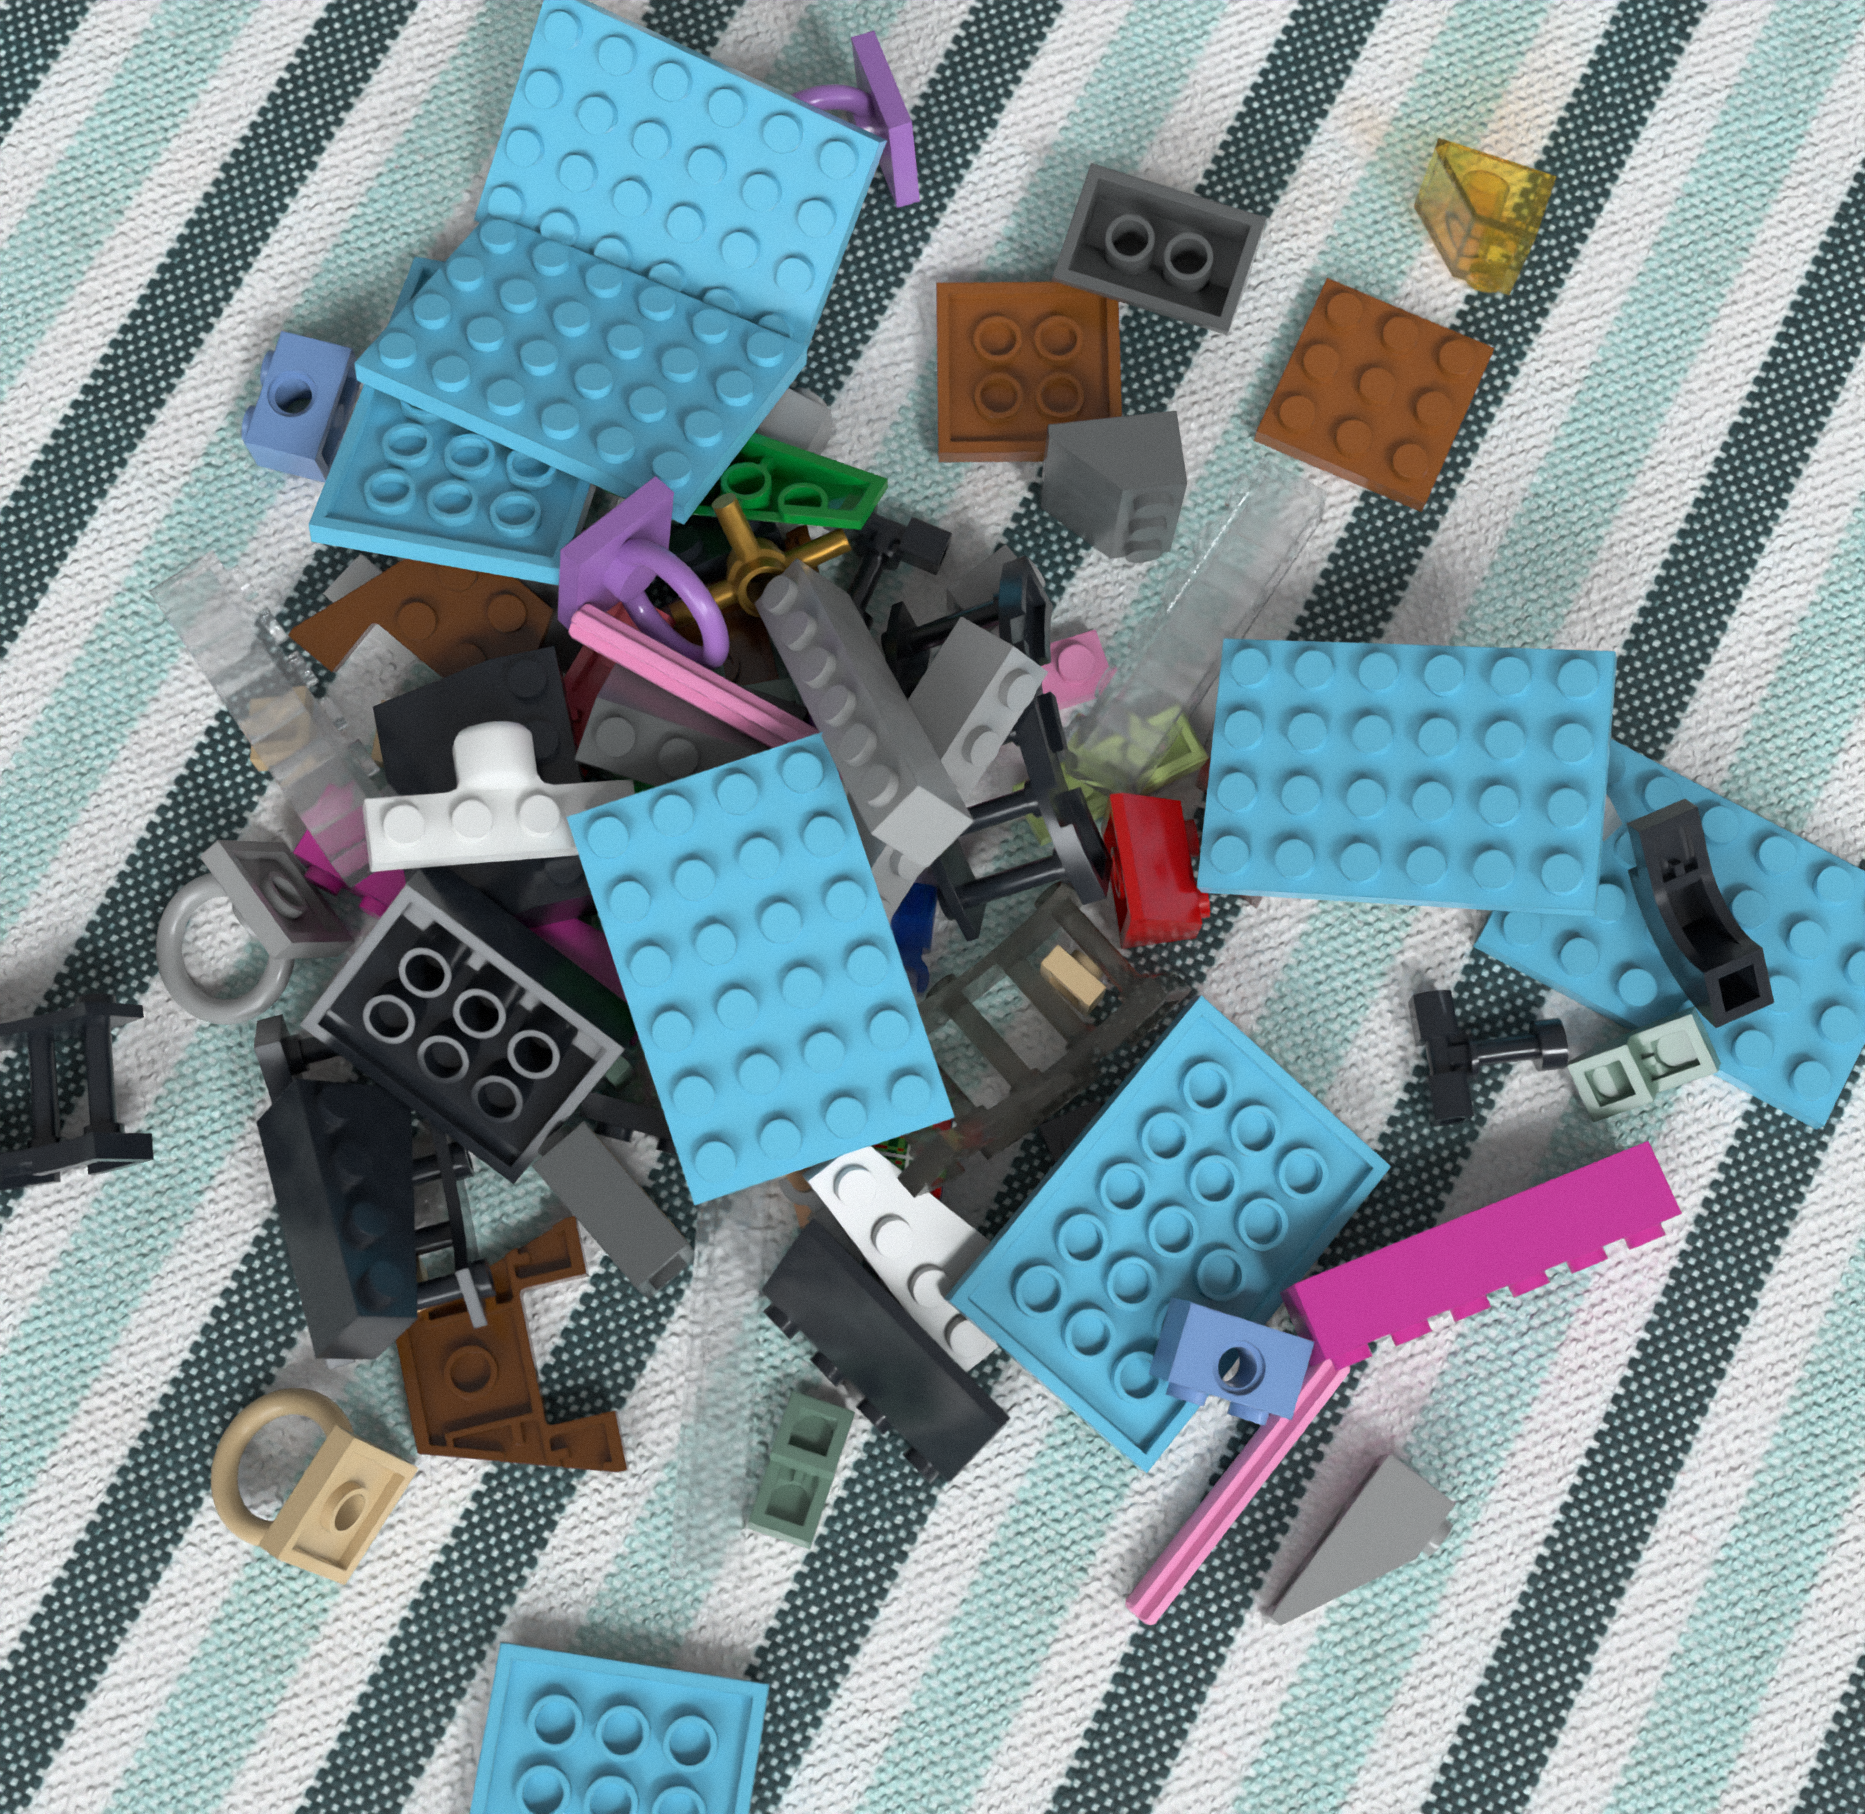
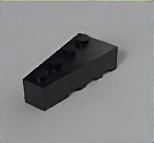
[256,1078,418,1360]

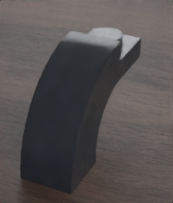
[1627,799,1775,1028]

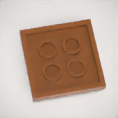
[1254,278,1495,512]
[936,282,1122,462]

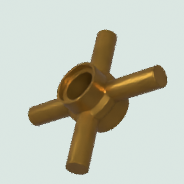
[669,493,852,628]

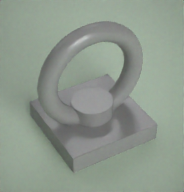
[156,840,355,1025]

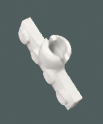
[363,721,635,872]

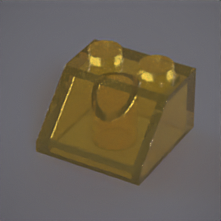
[1414,138,1557,295]

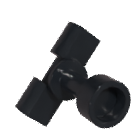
[823,504,952,632]
[1408,990,1568,1127]

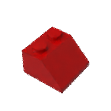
[1101,793,1210,949]

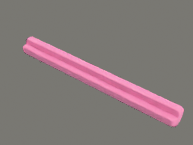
[569,604,843,780]
[1125,1359,1350,1625]

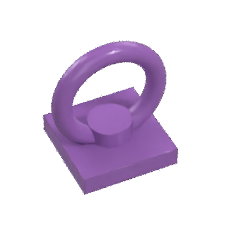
[791,31,920,208]
[558,476,729,671]

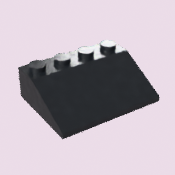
[373,646,598,928]
[300,866,636,1184]
[761,1218,1011,1484]

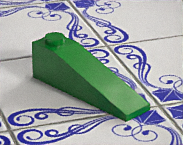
[604,433,888,530]

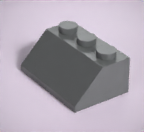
[1052,163,1267,335]
[1039,410,1187,563]
[575,663,809,790]

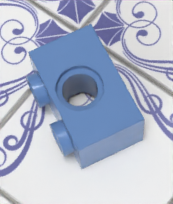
[241,331,361,483]
[1148,1297,1314,1426]

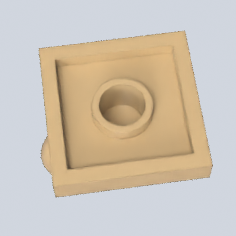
[211,1388,419,1585]

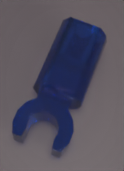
[890,883,938,998]

